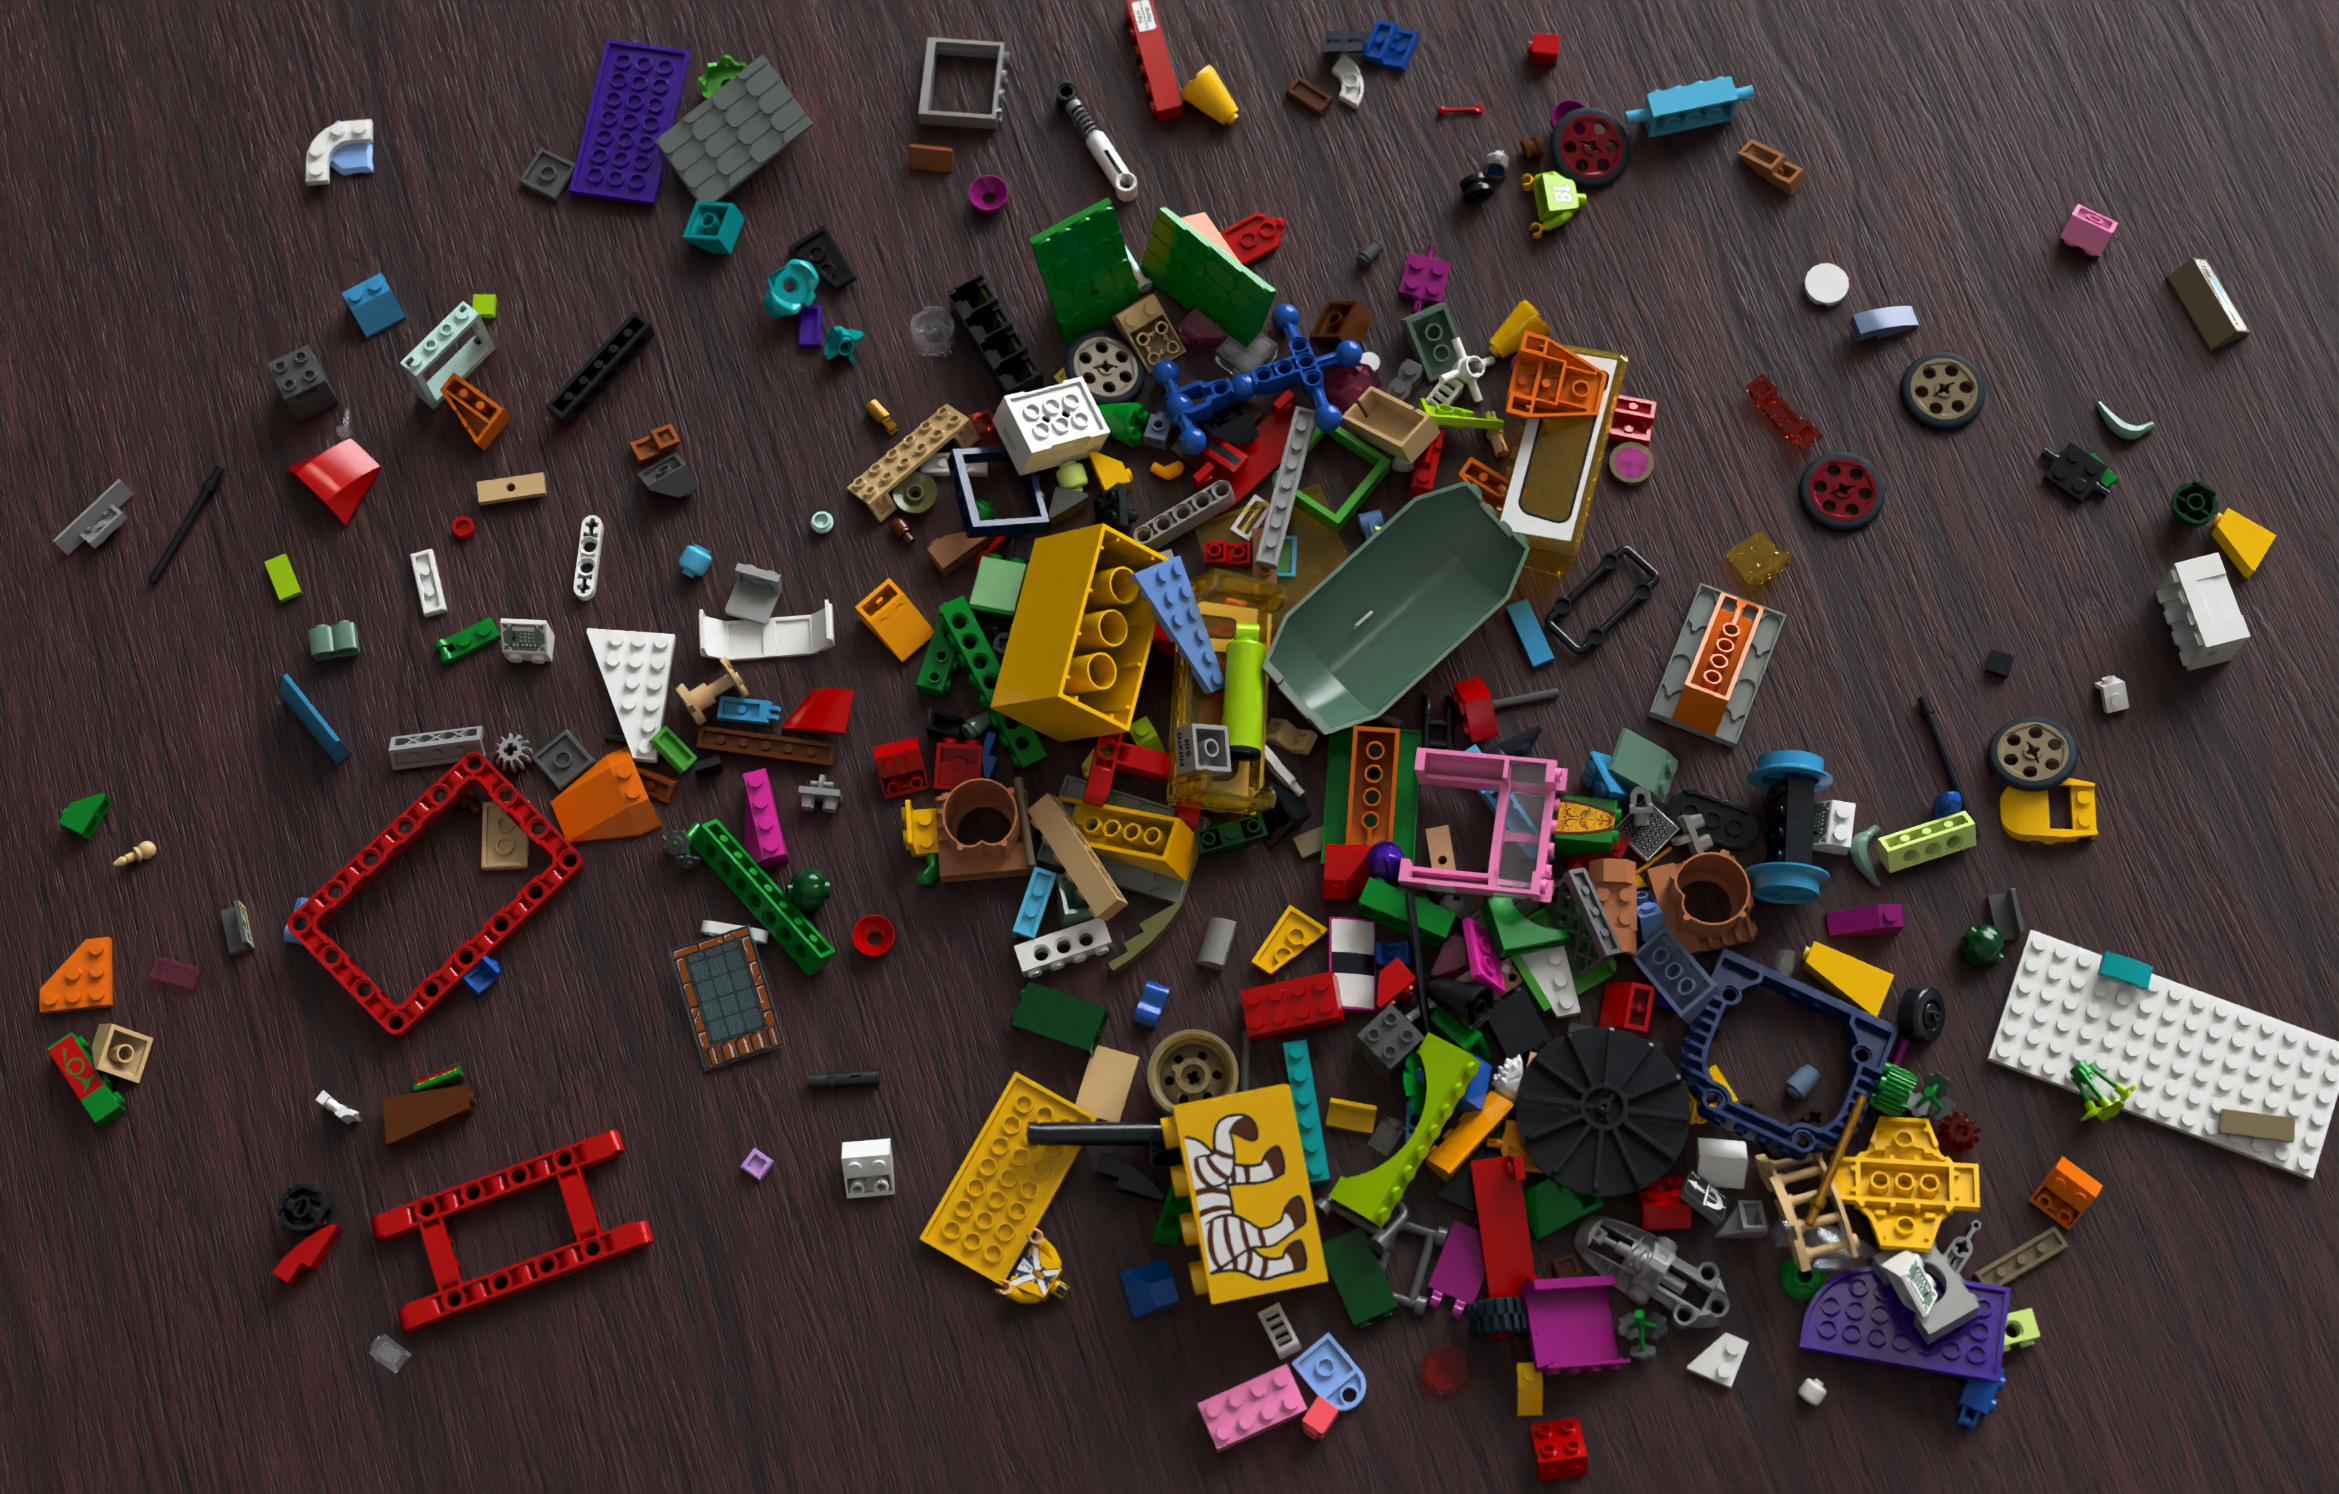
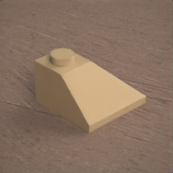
[92,1023,154,1083]

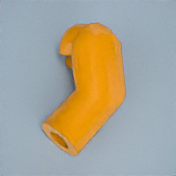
[1150,461,1184,480]

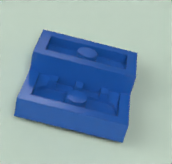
[1362,20,1420,72]

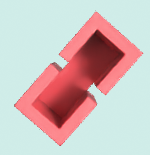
[1301,1395,1339,1440]

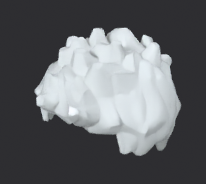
[1492,1055,1525,1103]

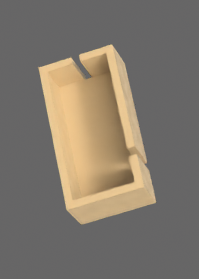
[1342,386,1441,464]

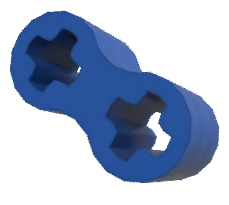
[1133,981,1171,1030]

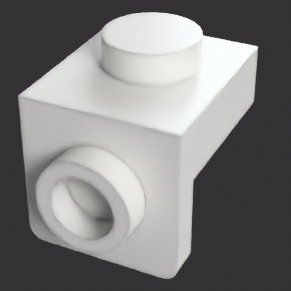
[2095,676,2129,714]

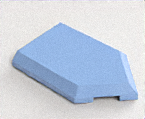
[330,121,374,176]

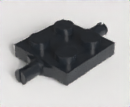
[2041,441,2110,504]

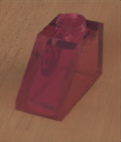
[1177,308,1228,348]

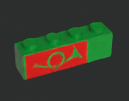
[47,1032,127,1128]

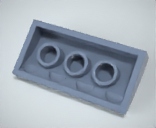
[1630,925,1719,1024]

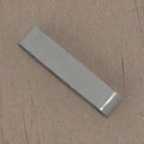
[1133,480,1235,551]

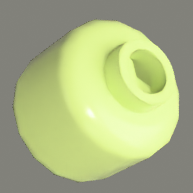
[1056,460,1088,492]

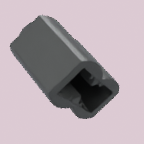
[1387,359,1423,404]

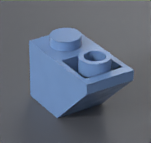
[1637,891,1665,942]

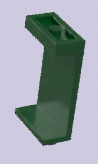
[1010,981,1110,1057]
[1321,1227,1398,1330]

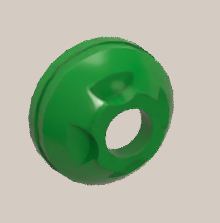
[1780,1258,1825,1301]

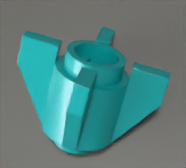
[823,326,866,365]

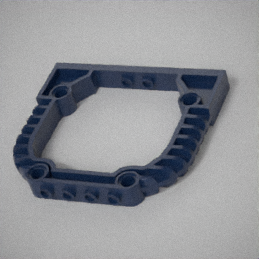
[1680,948,1899,1161]

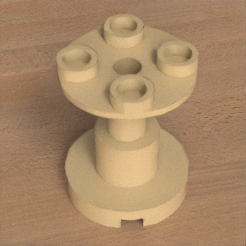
[675,656,749,726]

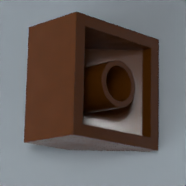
[1309,300,1374,350]

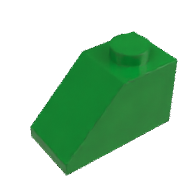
[58,793,113,841]

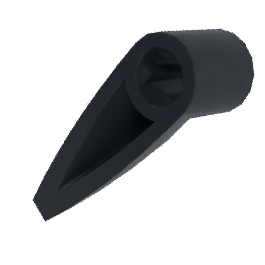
[1484,725,1541,764]

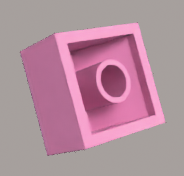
[2060,204,2118,256]

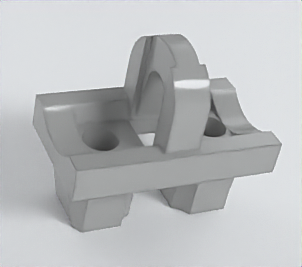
[1629,786,1654,826]
[1671,814,1713,856]

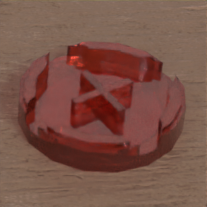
[1420,1345,1469,1395]

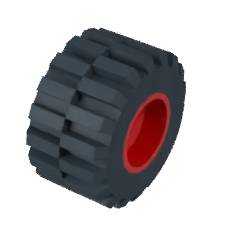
[1467,1297,1529,1341]

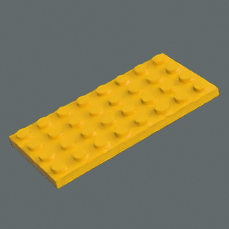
[919,1071,1099,1287]

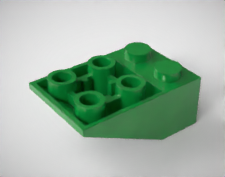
[1523,1178,1604,1241]

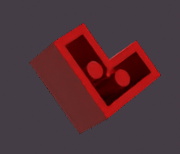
[1451,676,1499,743]

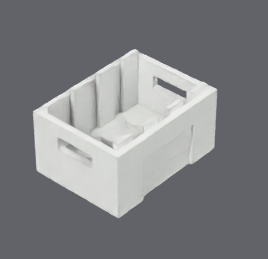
[992,376,1110,476]
[2155,552,2250,671]

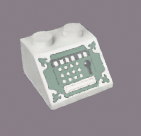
[500,618,555,664]
[1812,800,1856,856]
[1881,1249,1938,1318]

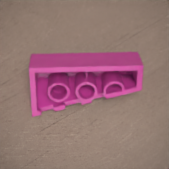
[743,768,789,868]

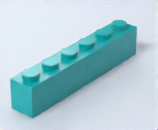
[1282,1040,1330,1187]

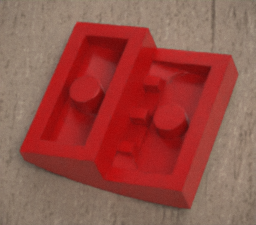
[1604,394,1657,447]

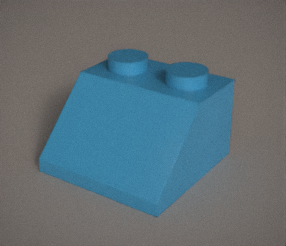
[342,273,406,339]

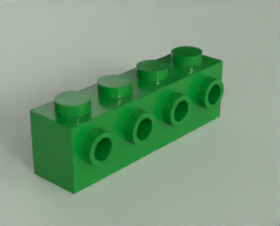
[916,602,967,698]

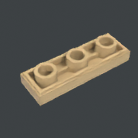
[477,472,547,505]
[1425,825,1456,898]

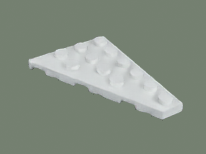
[587,628,676,763]

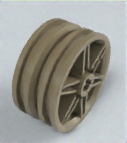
[1147,1029,1239,1117]

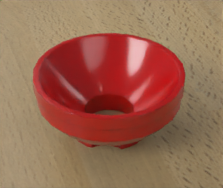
[852,914,895,957]

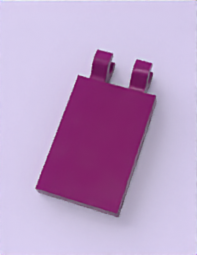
[1427,1220,1486,1320]

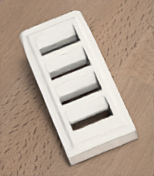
[1418,379,1464,410]
[1257,1302,1302,1360]

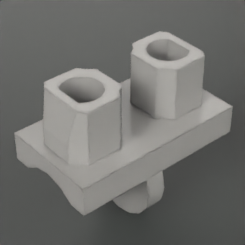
[798,774,843,813]

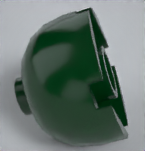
[2170,481,2219,528]

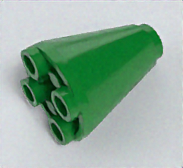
[1097,402,1151,447]

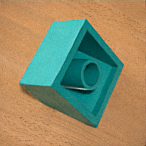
[682,201,745,255]

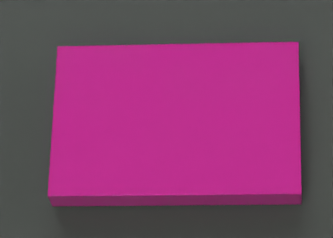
[1462,917,1506,997]

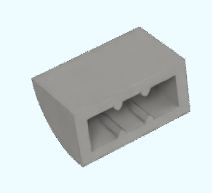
[1196,918,1236,971]

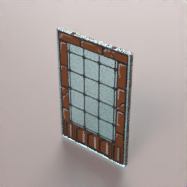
[669,925,786,1072]

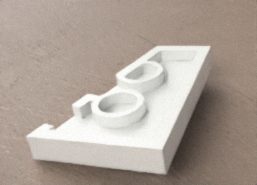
[1520,946,1581,1019]

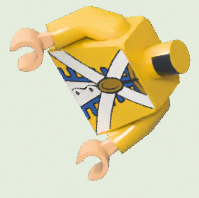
[995,1228,1070,1304]

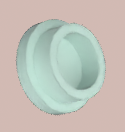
[811,511,834,534]

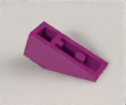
[1826,904,1904,937]

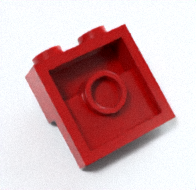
[934,737,984,790]

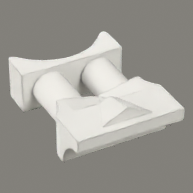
[316,1090,362,1124]

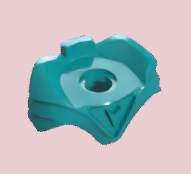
[763,259,819,319]

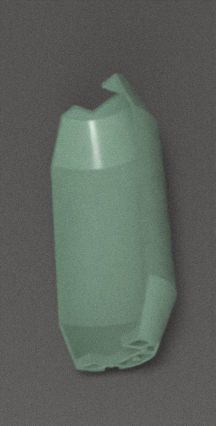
[1262,481,1530,735]

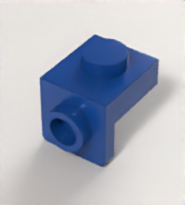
[1374,940,1413,968]
[461,955,501,997]

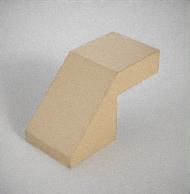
[1262,718,1318,755]

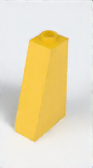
[1801,941,1894,1017]

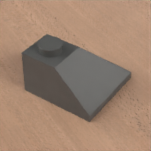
[638,452,699,497]

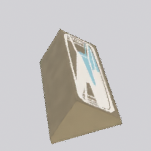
[2166,258,2250,351]

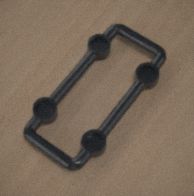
[1544,545,1660,655]

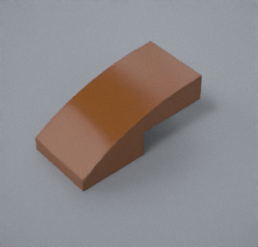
[629,423,680,465]

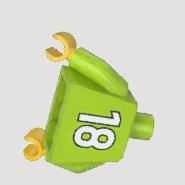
[1522,171,1587,239]

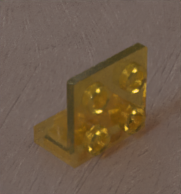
[1725,530,1792,590]

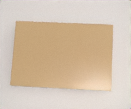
[481,800,530,871]
[1075,1045,1139,1122]

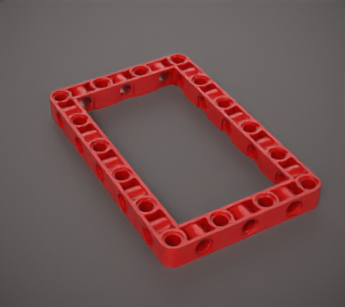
[287,752,584,1038]

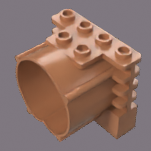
[935,778,1034,883]
[1645,850,1758,957]

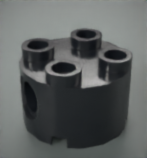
[277,1183,333,1236]

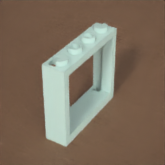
[400,301,496,409]

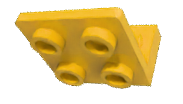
[901,800,939,857]

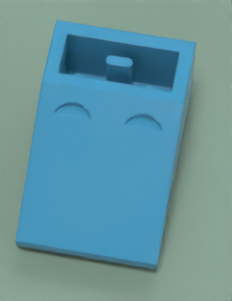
[1582,751,1630,808]

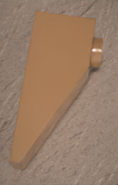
[927,532,995,576]

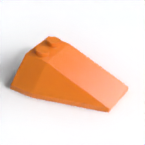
[1505,331,1607,419]
[550,746,662,843]

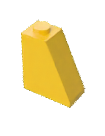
[2211,508,2277,579]

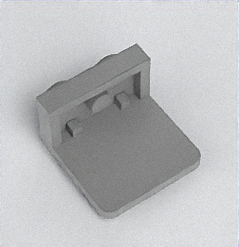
[725,563,782,625]

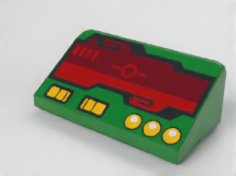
[413,1063,464,1092]

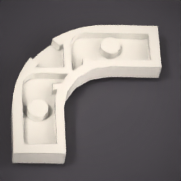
[306,119,373,186]

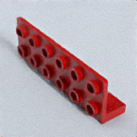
[1193,389,1315,515]
[1470,1154,1540,1299]

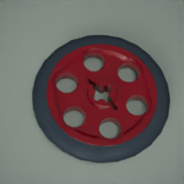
[1550,107,1630,188]
[1800,452,1885,531]

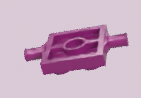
[1398,245,1451,314]

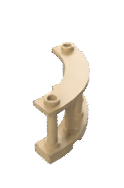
[1755,1153,1860,1272]

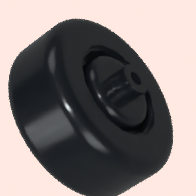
[1897,986,1945,1044]

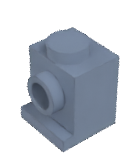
[1144,412,1173,450]

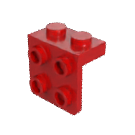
[1530,1418,1588,1482]

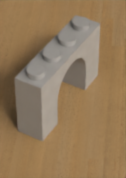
[1872,1240,1980,1344]

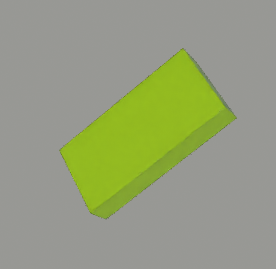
[265,553,302,603]

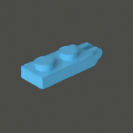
[717,696,781,725]

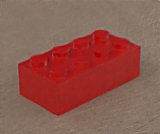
[1240,971,1345,1042]

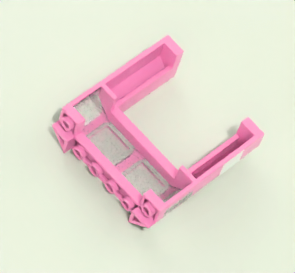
[1398,747,1568,903]

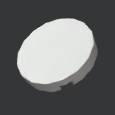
[1804,263,1849,306]

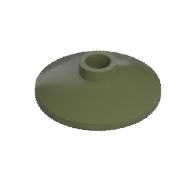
[893,471,938,514]

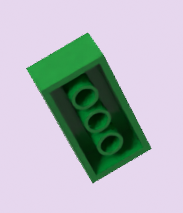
[1357,877,1457,950]

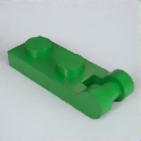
[433,617,501,665]

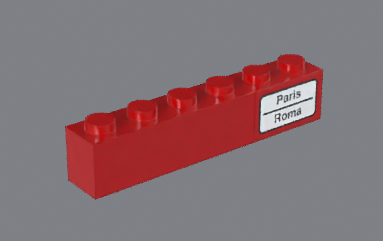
[1124,0,1183,121]

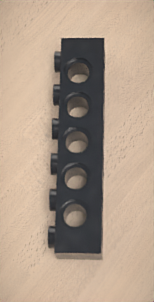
[545,311,655,429]

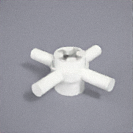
[1439,337,1495,402]

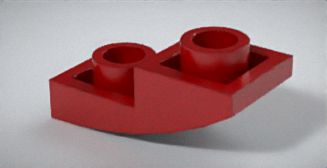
[1204,540,1252,567]

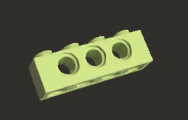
[1878,811,1977,873]
[2003,1308,2041,1352]

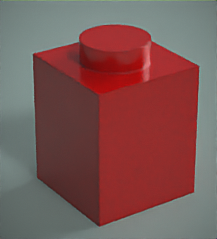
[1527,33,1560,65]

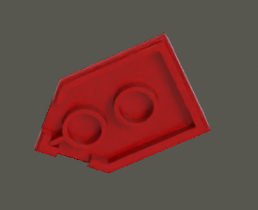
[1219,212,1286,266]

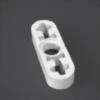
[700,920,769,944]

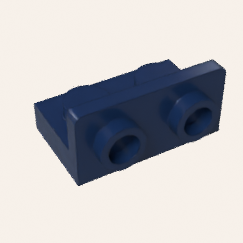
[1321,31,1368,54]

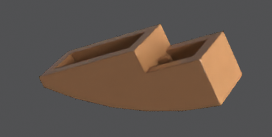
[1738,139,1806,195]

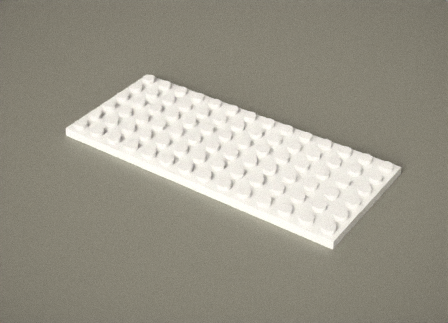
[1987,930,2339,1180]

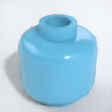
[678,543,712,578]

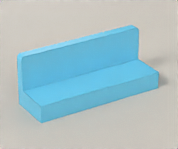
[1012,866,1057,940]

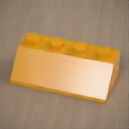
[1426,1091,1514,1183]

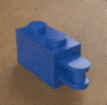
[1955,1368,2006,1432]

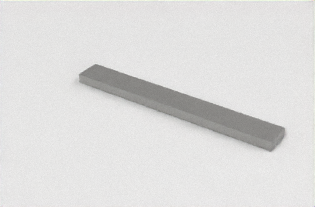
[1254,406,1316,570]

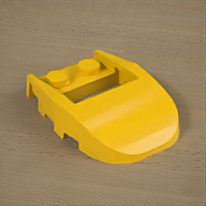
[1999,778,2098,844]

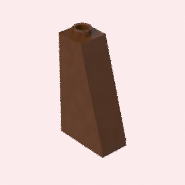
[382,1085,477,1149]

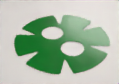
[1403,1051,1427,1118]

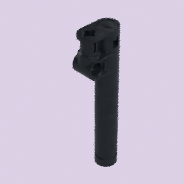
[1027,1122,1182,1171]

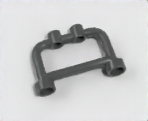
[1313,1191,1409,1254]
[1378,1221,1449,1316]

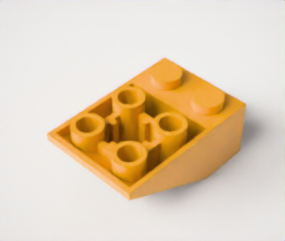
[855,578,934,663]

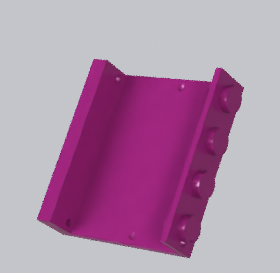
[1521,1275,1631,1376]

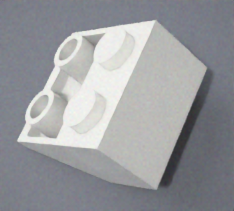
[841,1138,895,1199]

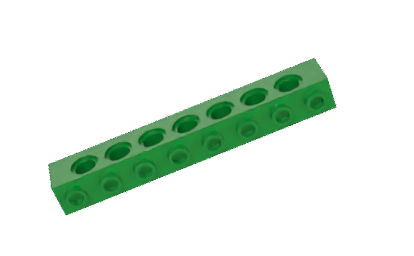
[936,596,1047,773]
[691,819,836,976]

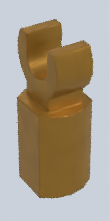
[865,399,898,436]

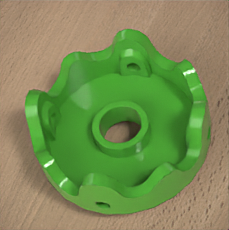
[699,55,747,100]

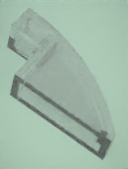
[1771,1217,1880,1271]

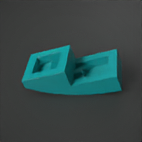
[2098,951,2153,990]

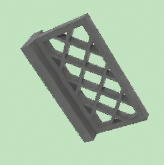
[1544,867,1623,978]

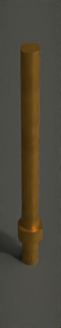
[1804,1094,1867,1227]

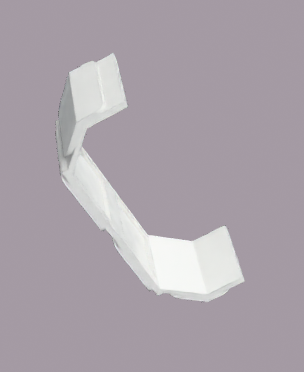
[699,599,835,661]

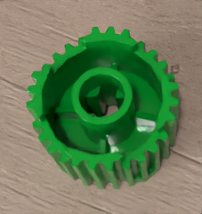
[1869,1062,1918,1117]

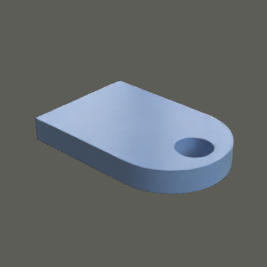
[1291,1332,1366,1411]

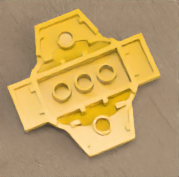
[1830,1116,1980,1253]

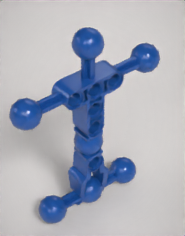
[1152,304,1363,456]

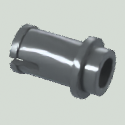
[1357,239,1384,267]

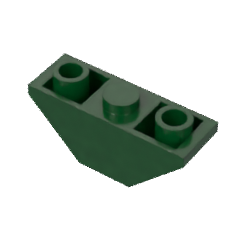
[1194,813,1268,855]

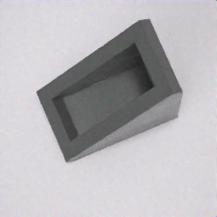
[1048,487,1090,527]

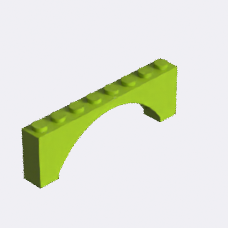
[1329,1032,1481,1228]

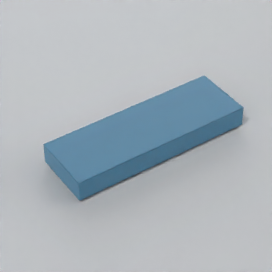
[1506,599,1554,669]

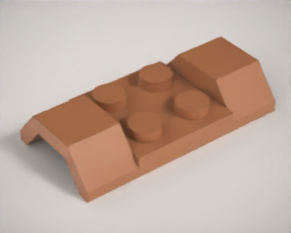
[1588,858,1637,956]

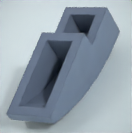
[1850,306,1919,341]

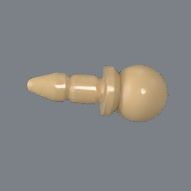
[113,841,156,867]

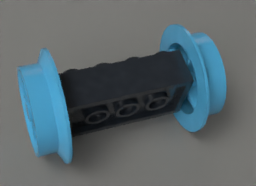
[1744,750,1833,904]

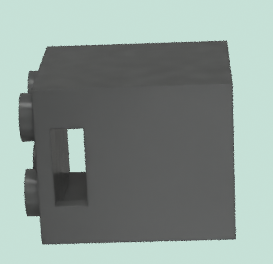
[267,345,339,421]
[1355,1003,1424,1082]

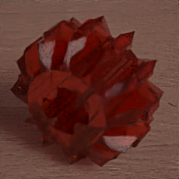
[1938,1112,1980,1153]

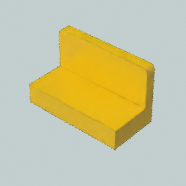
[1325,1098,1377,1135]

